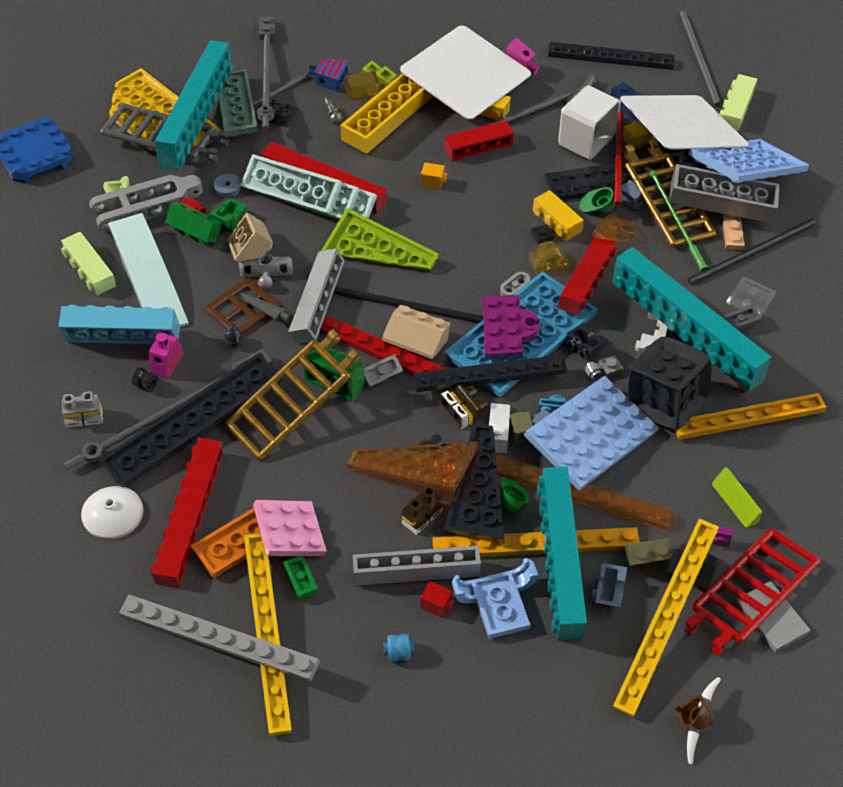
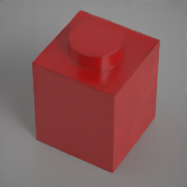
[420,581,454,618]

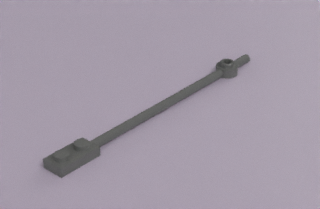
[257,16,275,131]
[64,349,273,470]

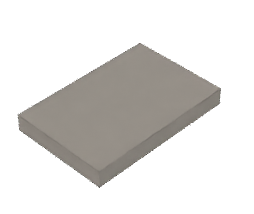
[736,581,810,652]

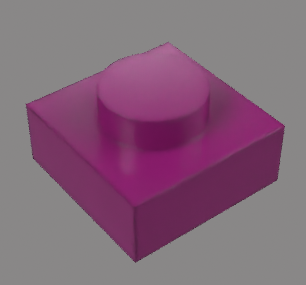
[712,527,733,546]

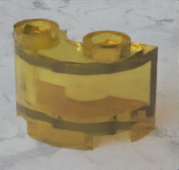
[528,241,569,273]

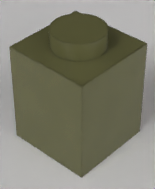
[509,412,533,445]

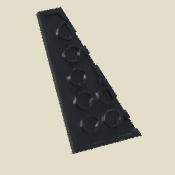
[444,423,505,543]

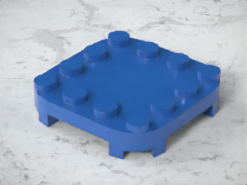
[0,116,74,183]

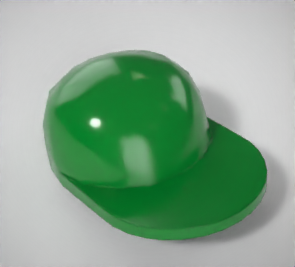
[579,187,615,213]
[499,477,529,512]

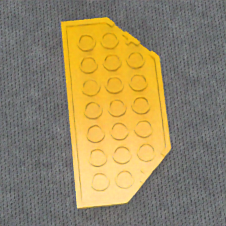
[109,68,222,151]

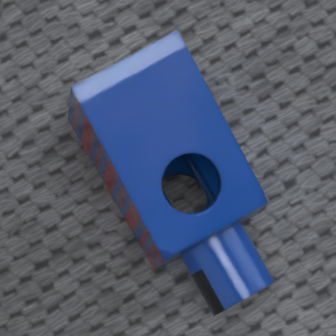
[309,59,349,92]

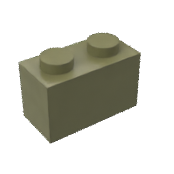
[623,538,673,568]

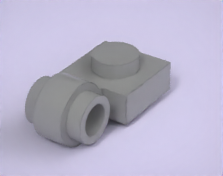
[585,355,623,380]

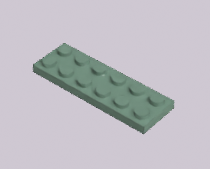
[218,69,258,137]

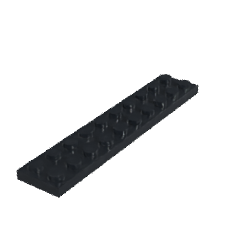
[545,151,717,200]
[99,353,282,487]

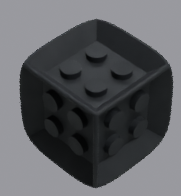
[628,337,712,430]

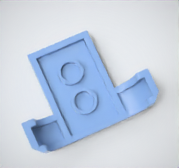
[452,558,538,639]

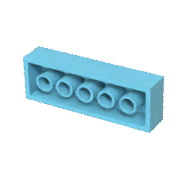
[58,305,180,345]

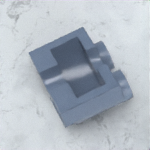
[591,563,627,608]

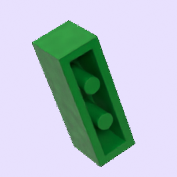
[165,203,222,244]

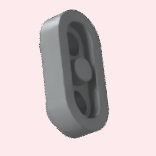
[500,272,530,296]

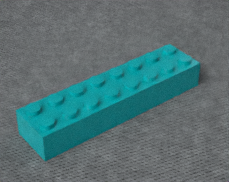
[537,467,587,640]

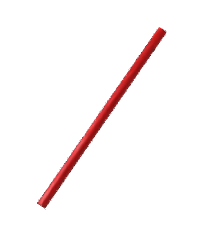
[614,112,624,207]

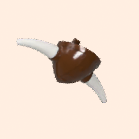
[674,677,721,765]

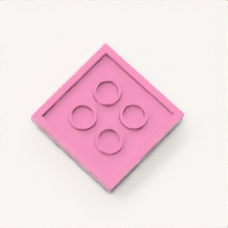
[253,500,327,556]

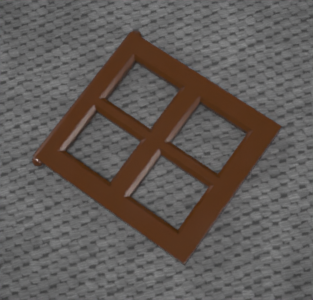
[204,277,281,334]

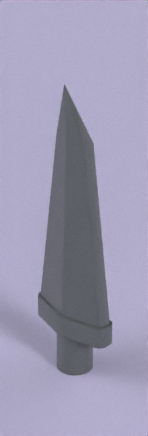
[240,292,291,322]

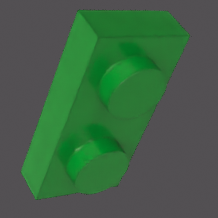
[283,555,319,600]

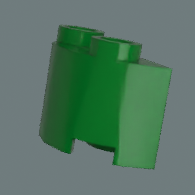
[209,198,247,230]

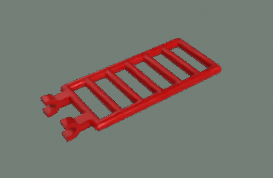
[684,528,821,656]

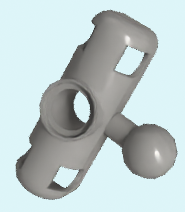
[239,254,293,289]

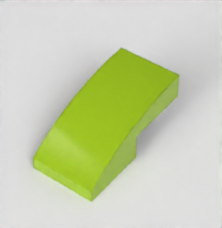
[361,60,397,86]

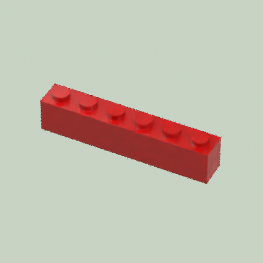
[557,232,618,316]

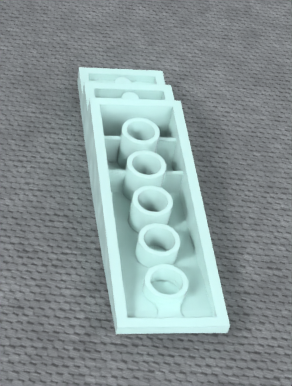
[240,154,377,220]
[108,213,189,327]

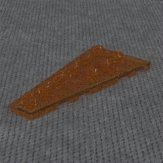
[346,442,479,492]

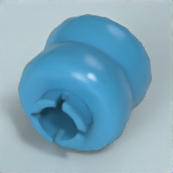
[383,634,415,662]

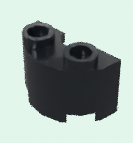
[567,323,608,360]

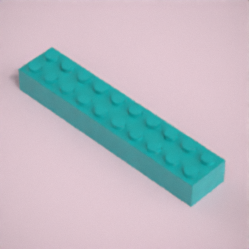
[155,40,233,171]
[613,247,771,393]

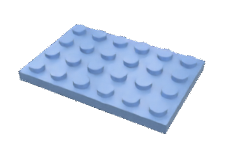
[689,139,809,183]
[524,376,659,491]

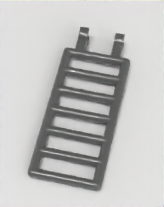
[100,103,229,163]

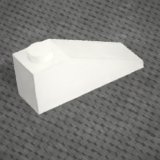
[489,403,510,454]

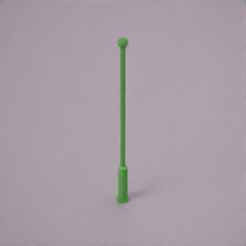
[650,171,708,272]

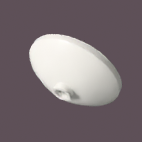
[81,486,143,540]

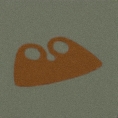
[593,213,638,242]

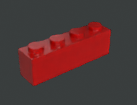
[444,120,514,161]

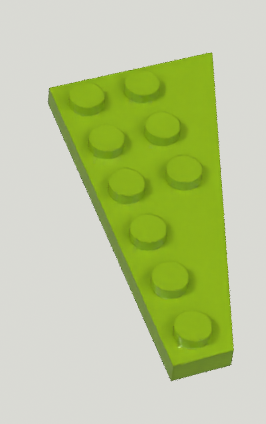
[321,208,439,271]

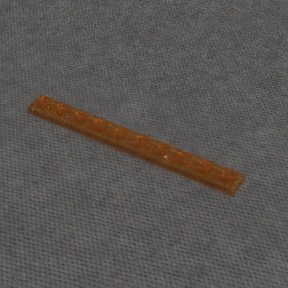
[496,454,675,532]

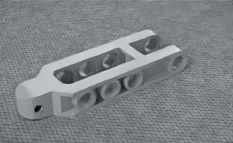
[89,175,203,232]

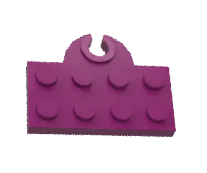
[482,295,539,359]

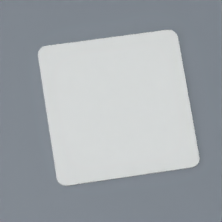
[400,26,531,120]
[620,95,749,149]

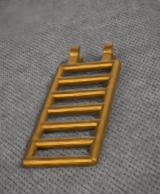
[623,139,717,247]
[225,329,361,461]

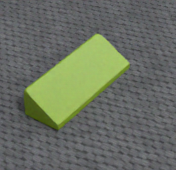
[712,467,762,528]

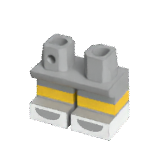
[62,391,103,428]

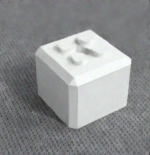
[558,85,621,160]

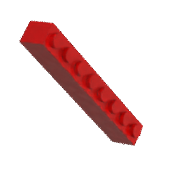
[260,142,387,214]
[151,438,224,588]

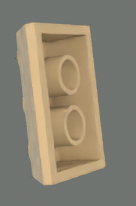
[227,213,273,262]
[382,305,451,359]

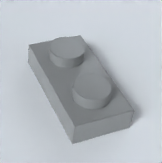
[364,354,403,388]

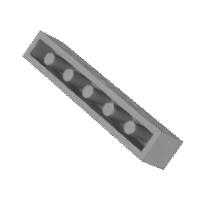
[288,248,345,344]
[353,546,481,586]

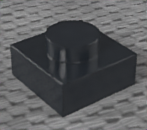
[531,224,554,245]

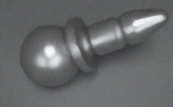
[325,98,343,125]

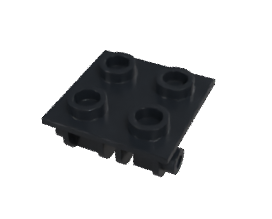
[256,99,299,125]

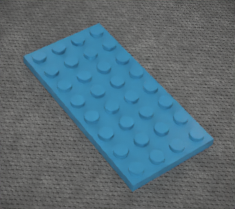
[444,271,598,397]

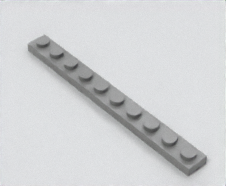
[119,595,320,682]

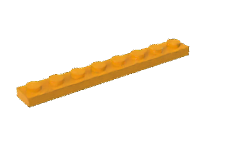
[674,393,827,440]

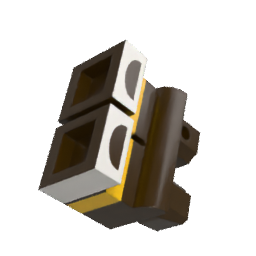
[441,384,487,430]
[402,486,443,535]

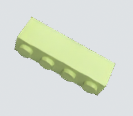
[719,74,757,131]
[61,232,116,296]

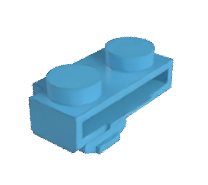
[538,395,568,413]

